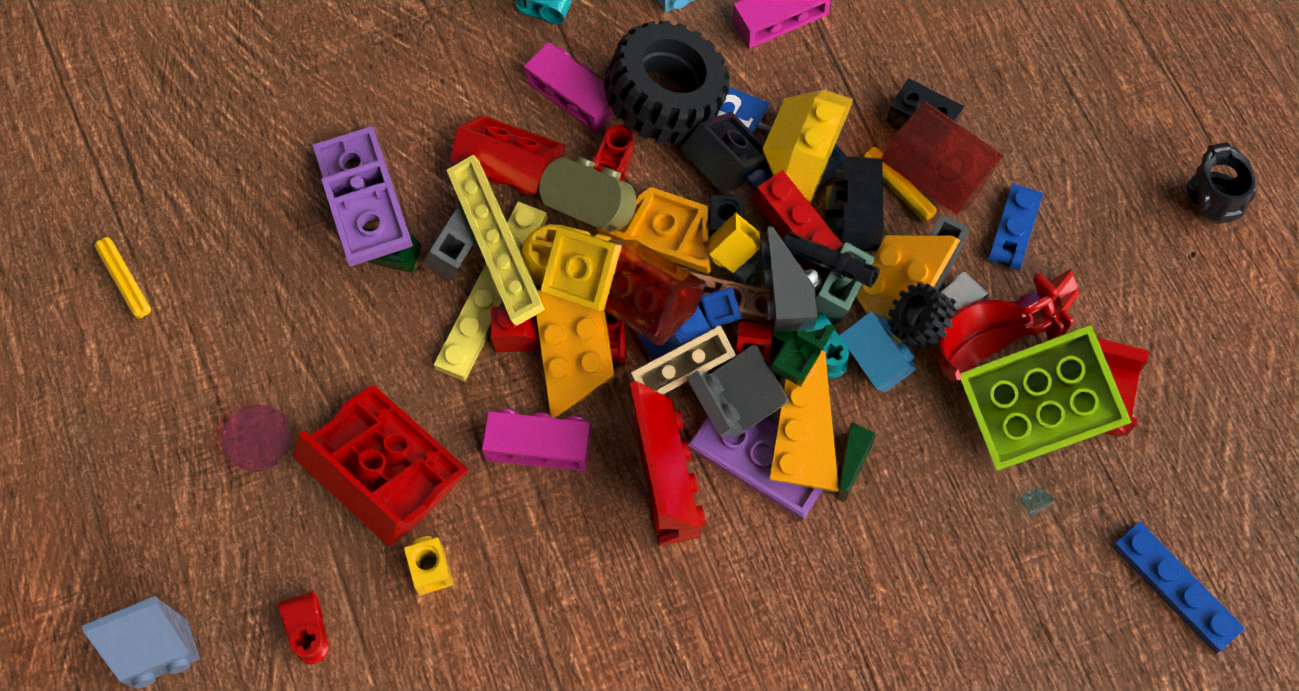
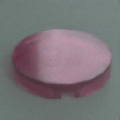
[222,404,292,472]

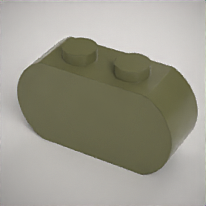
[539,156,636,232]

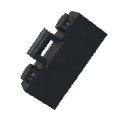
[825,156,884,251]

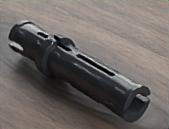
[783,231,880,288]

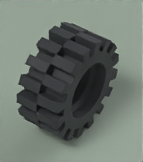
[888,282,955,349]

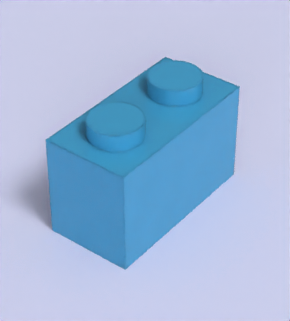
[839,311,918,392]

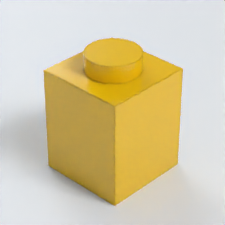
[709,213,760,273]

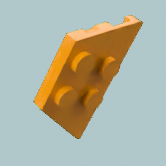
[596,187,711,274]
[856,235,960,343]
[536,290,614,418]

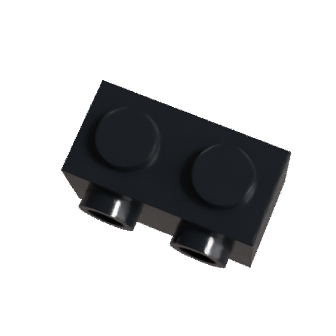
[886,78,964,150]

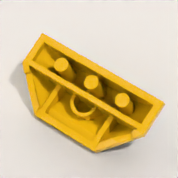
[762,90,853,204]

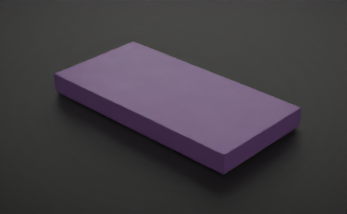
[688,416,840,520]

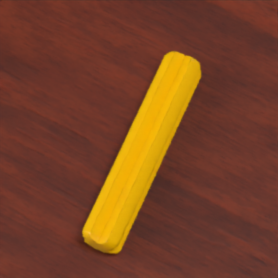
[864,147,937,222]
[95,237,151,319]

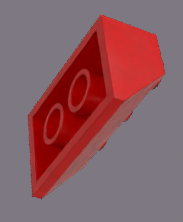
[450,115,566,195]

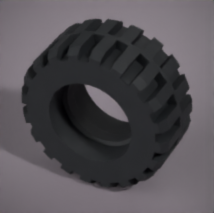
[604,21,730,144]

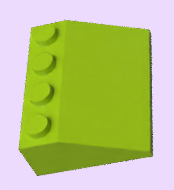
[960,325,1132,471]

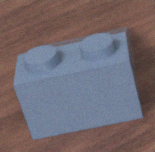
[82,596,200,689]

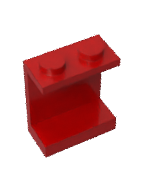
[1097,338,1150,436]

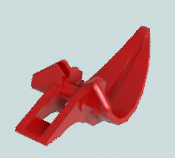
[937,269,1079,382]

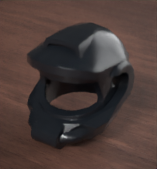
[1186,142,1256,224]

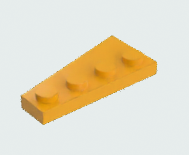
[769,351,839,493]

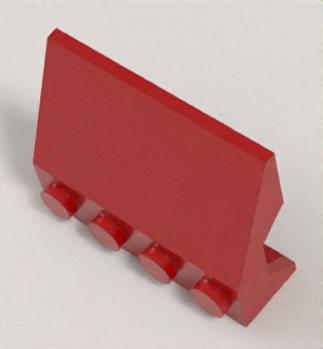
[630,381,706,546]
[293,384,469,547]

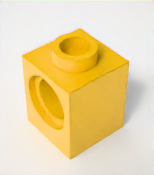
[404,536,454,596]

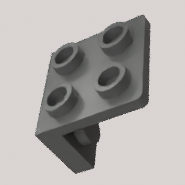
[687,345,789,438]

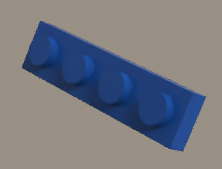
[1112,522,1245,654]

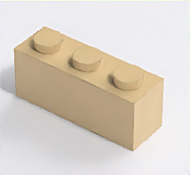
[627,325,736,394]

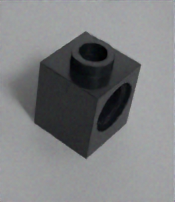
[710,193,744,236]

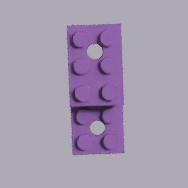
[313,126,413,267]

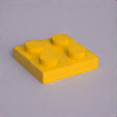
[541,226,622,311]

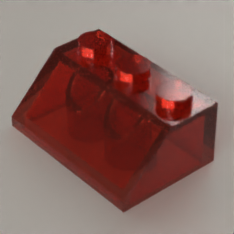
[881,101,1004,215]
[604,240,706,346]

